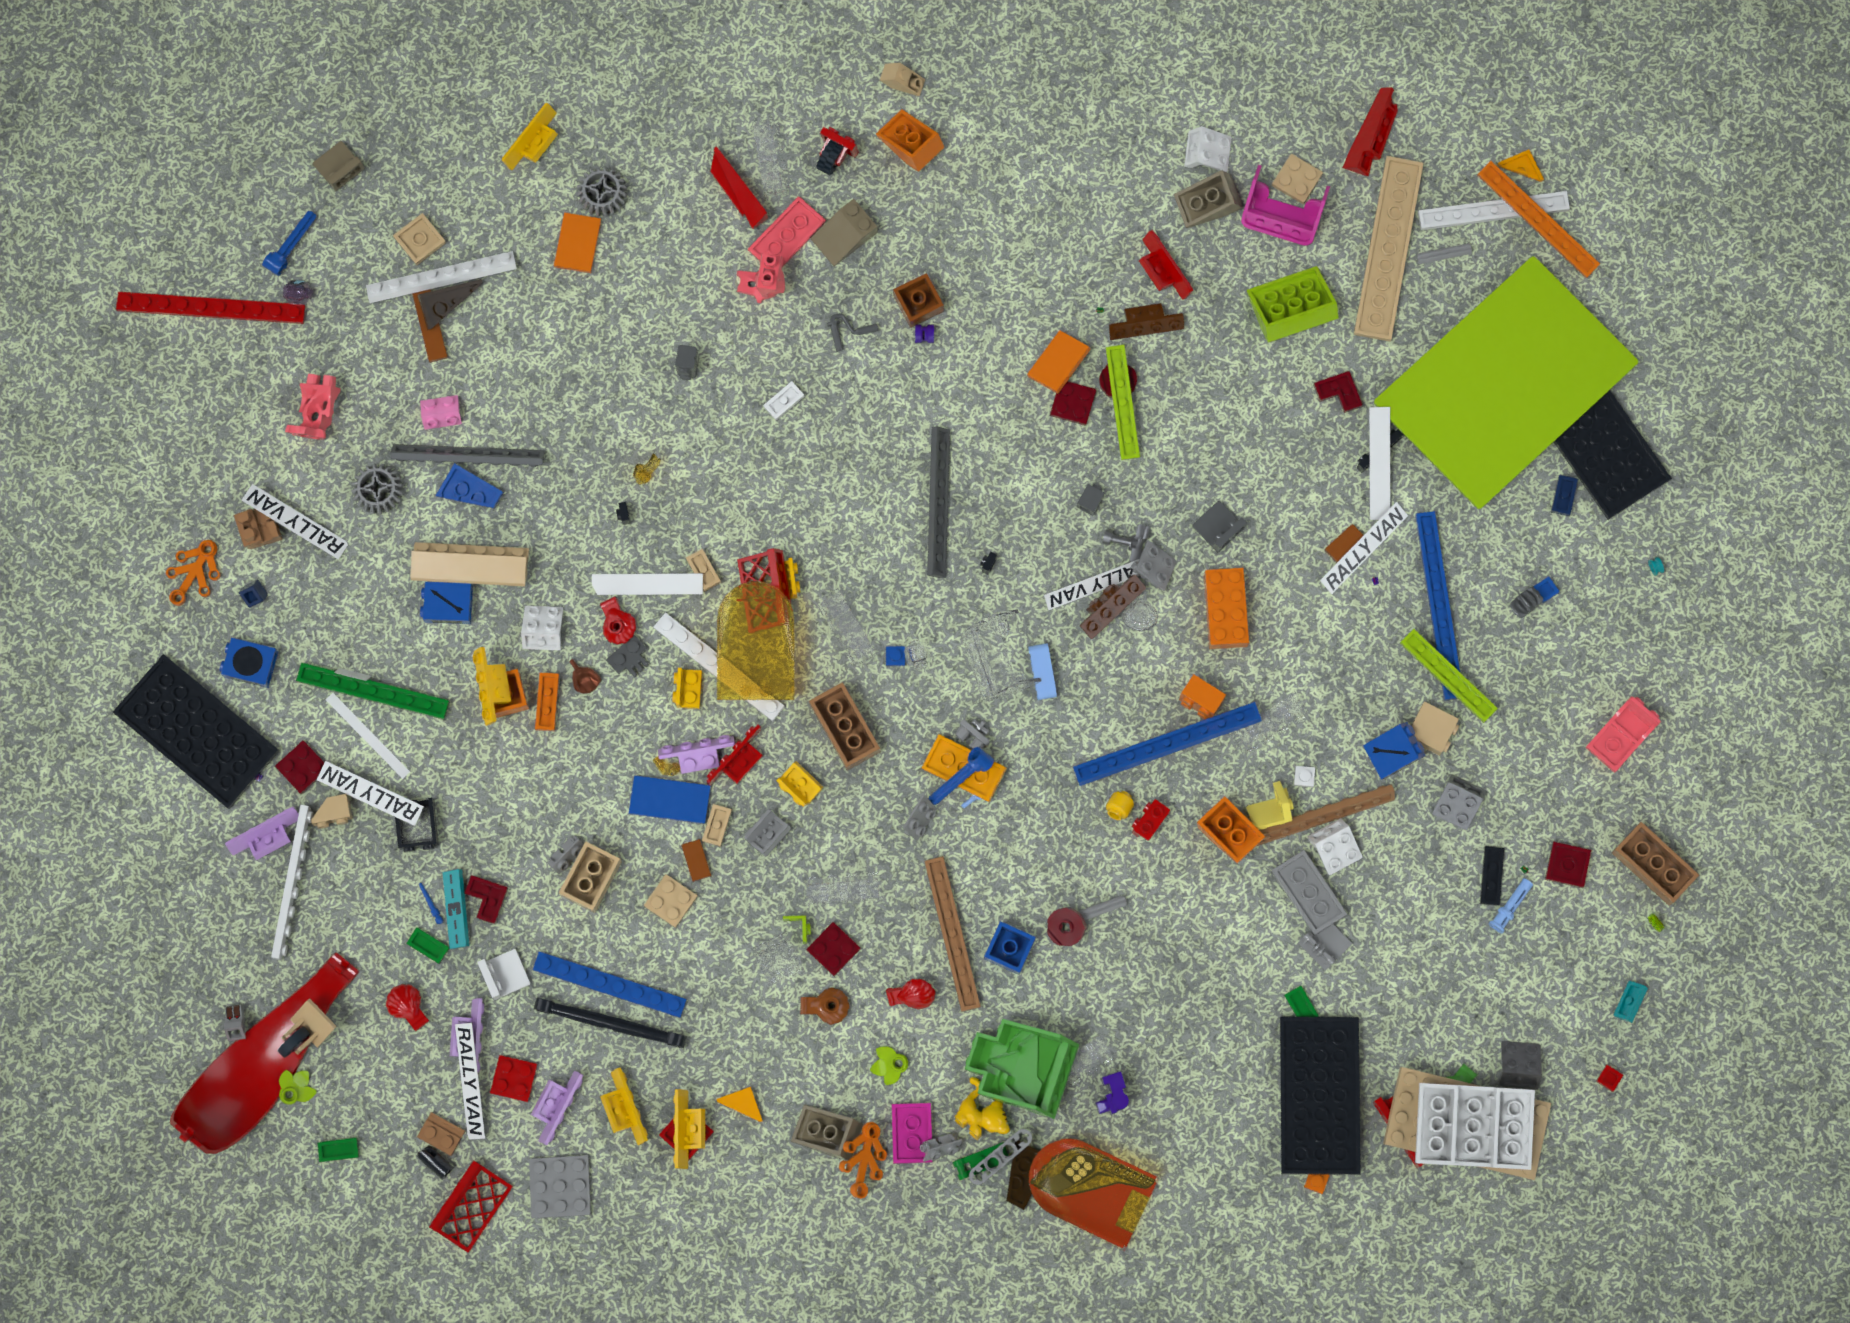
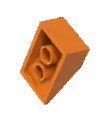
[876,109,944,172]
[1197,796,1266,864]

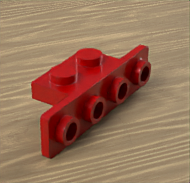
[1139,230,1193,300]
[707,724,763,786]

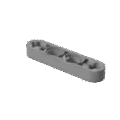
[969,1129,1032,1185]

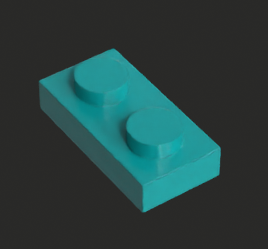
[1613,981,1648,1023]

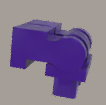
[1095,1071,1129,1115]

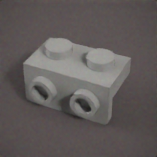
[744,809,791,857]

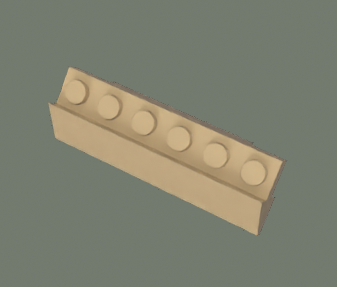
[410,542,529,587]

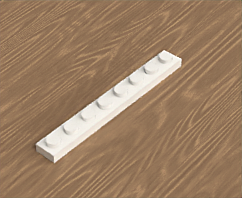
[1418,191,1570,230]
[366,251,517,303]
[653,612,785,722]
[271,805,313,960]

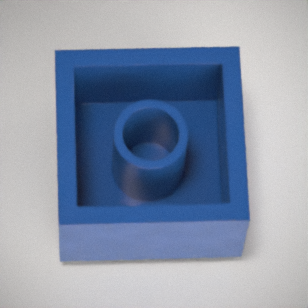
[984,921,1036,975]

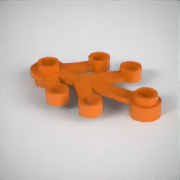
[166,540,221,606]
[839,1122,887,1199]

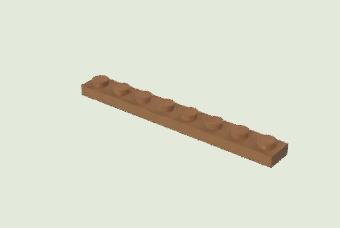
[1257,784,1395,846]
[924,856,981,1012]

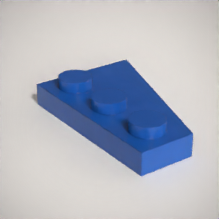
[435,463,504,509]

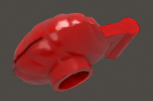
[600,596,636,645]
[886,979,936,1010]
[386,984,429,1031]

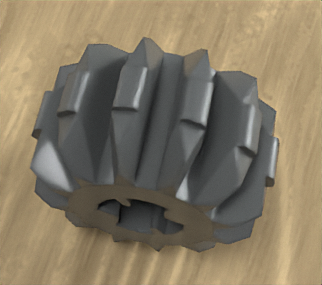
[1510,587,1543,618]

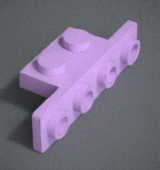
[658,735,735,774]
[225,807,299,860]
[450,998,484,1073]
[531,1071,583,1145]

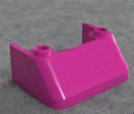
[1241,164,1330,246]

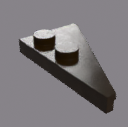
[418,279,483,330]

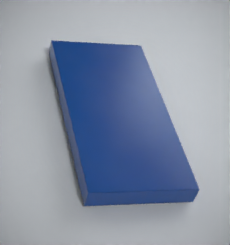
[629,775,711,824]

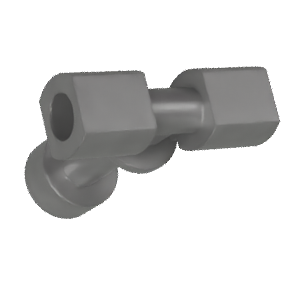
[1102,524,1149,563]

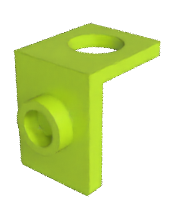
[783,916,811,944]

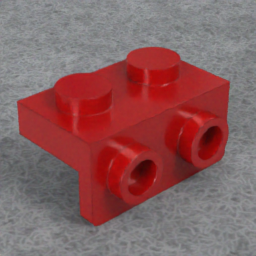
[1131,799,1170,841]

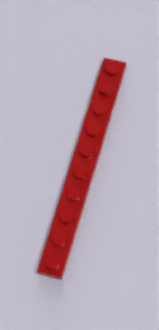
[116,292,306,324]

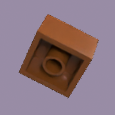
[893,273,944,328]

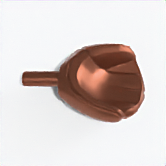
[569,659,601,694]

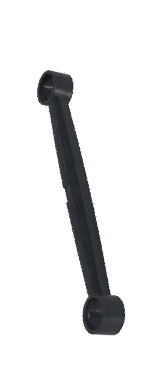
[533,998,687,1048]

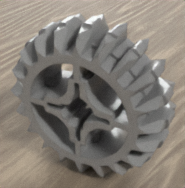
[576,166,627,217]
[351,463,403,514]

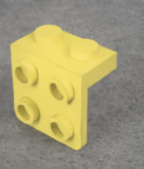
[1246,781,1294,830]

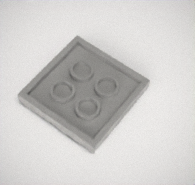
[529,1155,591,1218]

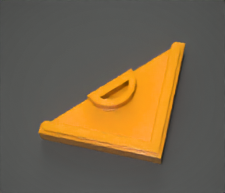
[1497,149,1544,182]
[716,1087,763,1122]

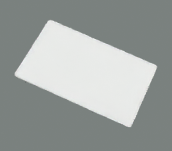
[334,668,371,681]

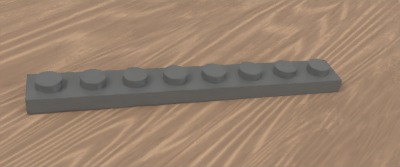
[927,426,950,578]
[390,444,545,467]

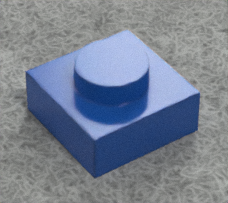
[1533,576,1560,603]
[886,646,905,666]

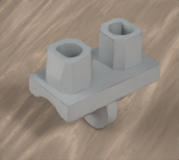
[955,719,990,750]

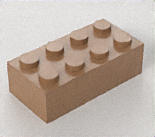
[809,682,881,771]
[1611,822,1699,906]

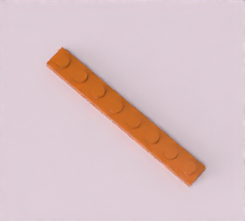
[1477,161,1600,278]

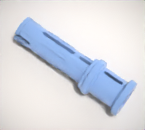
[1488,878,1533,934]

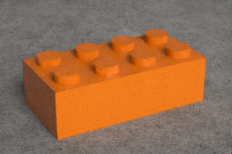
[1204,568,1249,649]

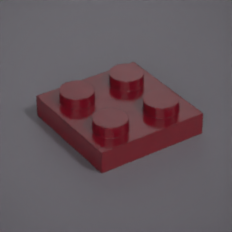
[1050,381,1096,426]
[275,740,324,794]
[1545,841,1592,889]
[806,922,861,977]

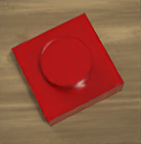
[1596,1065,1624,1092]

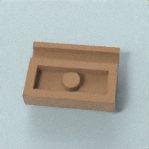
[417,1112,465,1156]

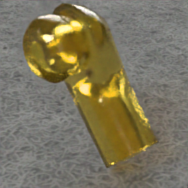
[652,756,680,776]

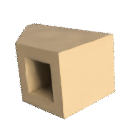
[879,63,925,96]
[311,794,353,829]

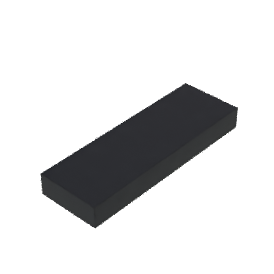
[1480,846,1504,906]

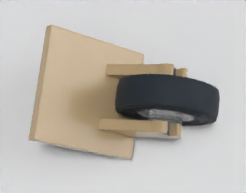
[278,998,337,1058]

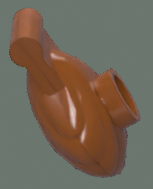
[800,987,850,1025]

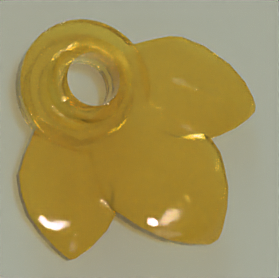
[633,453,661,485]

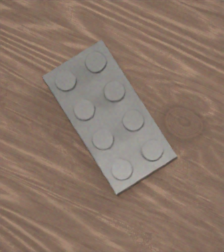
[1271,850,1347,936]

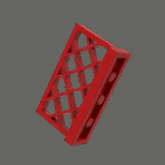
[737,548,794,634]
[429,1160,513,1253]

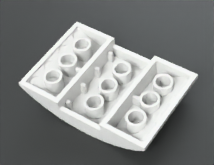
[1415,1083,1535,1170]

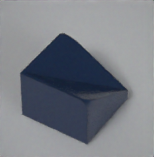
[238,579,268,608]

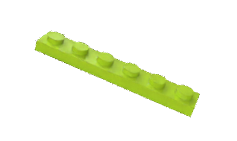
[1105,345,1140,460]
[1400,629,1498,723]

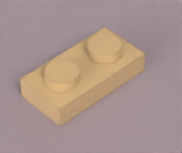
[686,549,721,592]
[702,804,732,847]

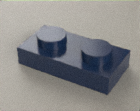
[1551,475,1578,516]

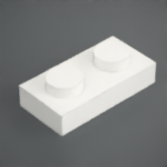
[763,381,804,421]

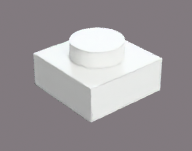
[1294,766,1315,787]

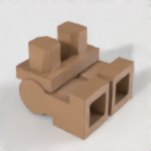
[234,509,283,549]

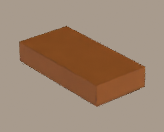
[1324,524,1364,563]
[681,839,711,882]

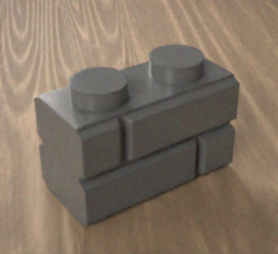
[675,345,700,380]

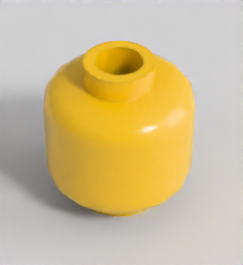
[1106,791,1134,820]

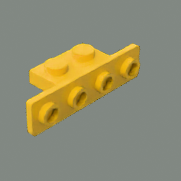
[502,103,558,170]
[473,647,511,726]
[600,1067,648,1146]
[673,1089,705,1169]

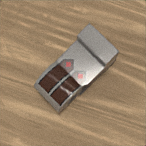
[224,1004,246,1042]

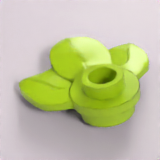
[870,1046,908,1085]
[279,1070,316,1105]

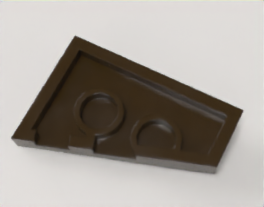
[1006,1141,1044,1210]

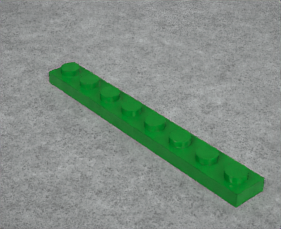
[296,662,450,720]

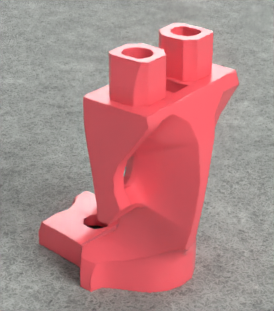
[737,253,785,303]
[285,374,341,440]

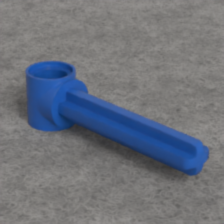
[262,211,317,276]
[929,747,994,805]

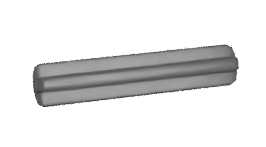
[1417,243,1472,264]
[1078,895,1127,921]

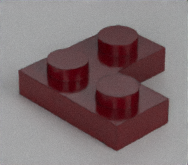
[1313,371,1363,413]
[465,875,508,924]

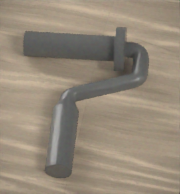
[827,313,879,352]

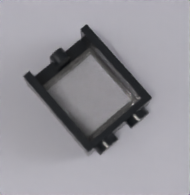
[395,797,439,853]

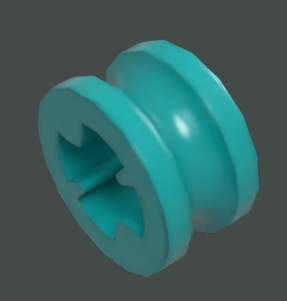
[1648,557,1664,576]

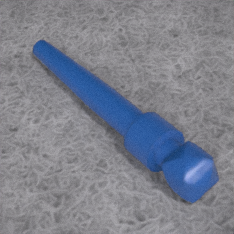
[419,883,444,924]

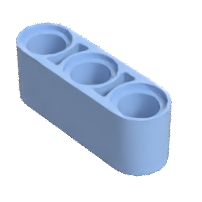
[1028,643,1057,700]

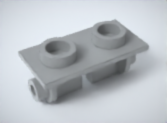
[547,835,584,874]
[920,1133,962,1162]

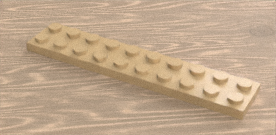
[1353,156,1423,342]

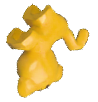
[955,1077,1010,1141]

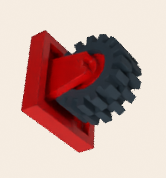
[816,126,859,176]

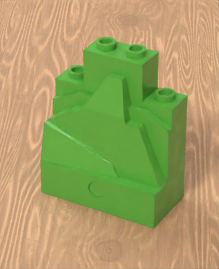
[965,1019,1079,1119]

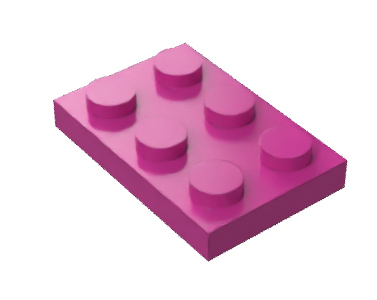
[892,1103,933,1164]

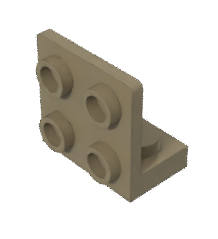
[313,141,365,192]

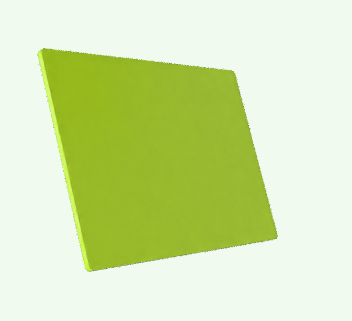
[1374,256,1638,509]

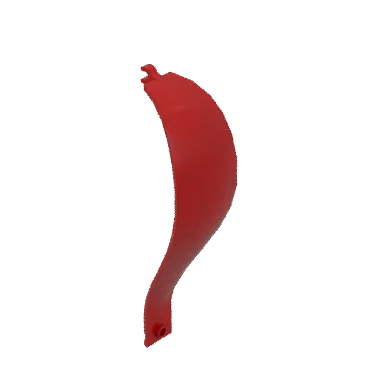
[170,952,359,1154]

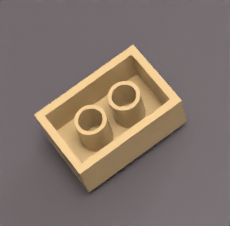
[559,841,622,913]

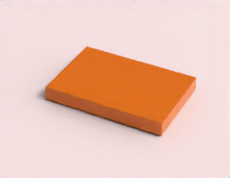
[554,212,601,273]
[1027,330,1091,394]

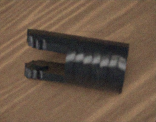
[417,1146,454,1180]

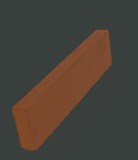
[412,289,448,363]

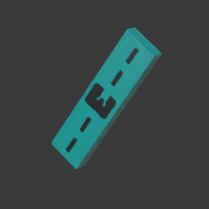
[442,869,470,949]

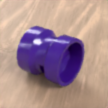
[915,324,934,343]

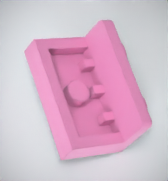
[420,395,462,430]

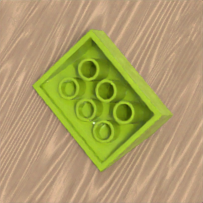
[1246,266,1339,343]

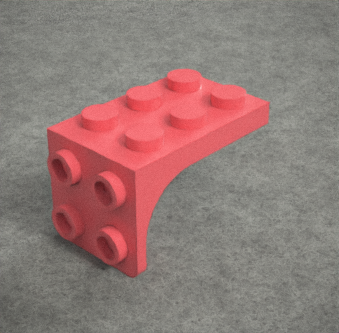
[1585,696,1661,773]

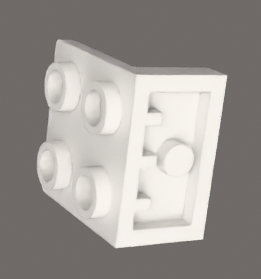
[1184,126,1232,172]
[521,606,563,650]
[1307,818,1362,875]
[477,949,530,1000]

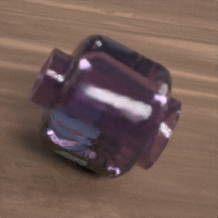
[283,280,313,305]

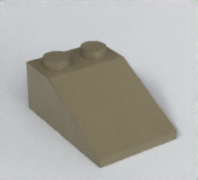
[1174,170,1243,228]
[811,199,878,267]
[791,1105,863,1161]

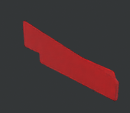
[1342,87,1398,176]
[710,146,768,229]

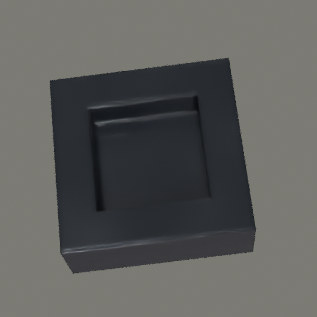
[616,502,630,525]
[980,551,997,575]

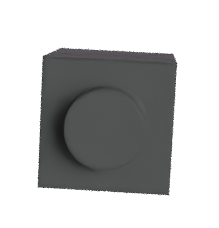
[1077,484,1105,516]

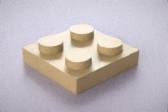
[1271,154,1323,205]
[393,213,446,266]
[644,874,698,928]

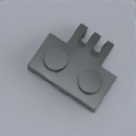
[606,635,649,678]

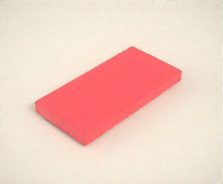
[748,196,826,267]

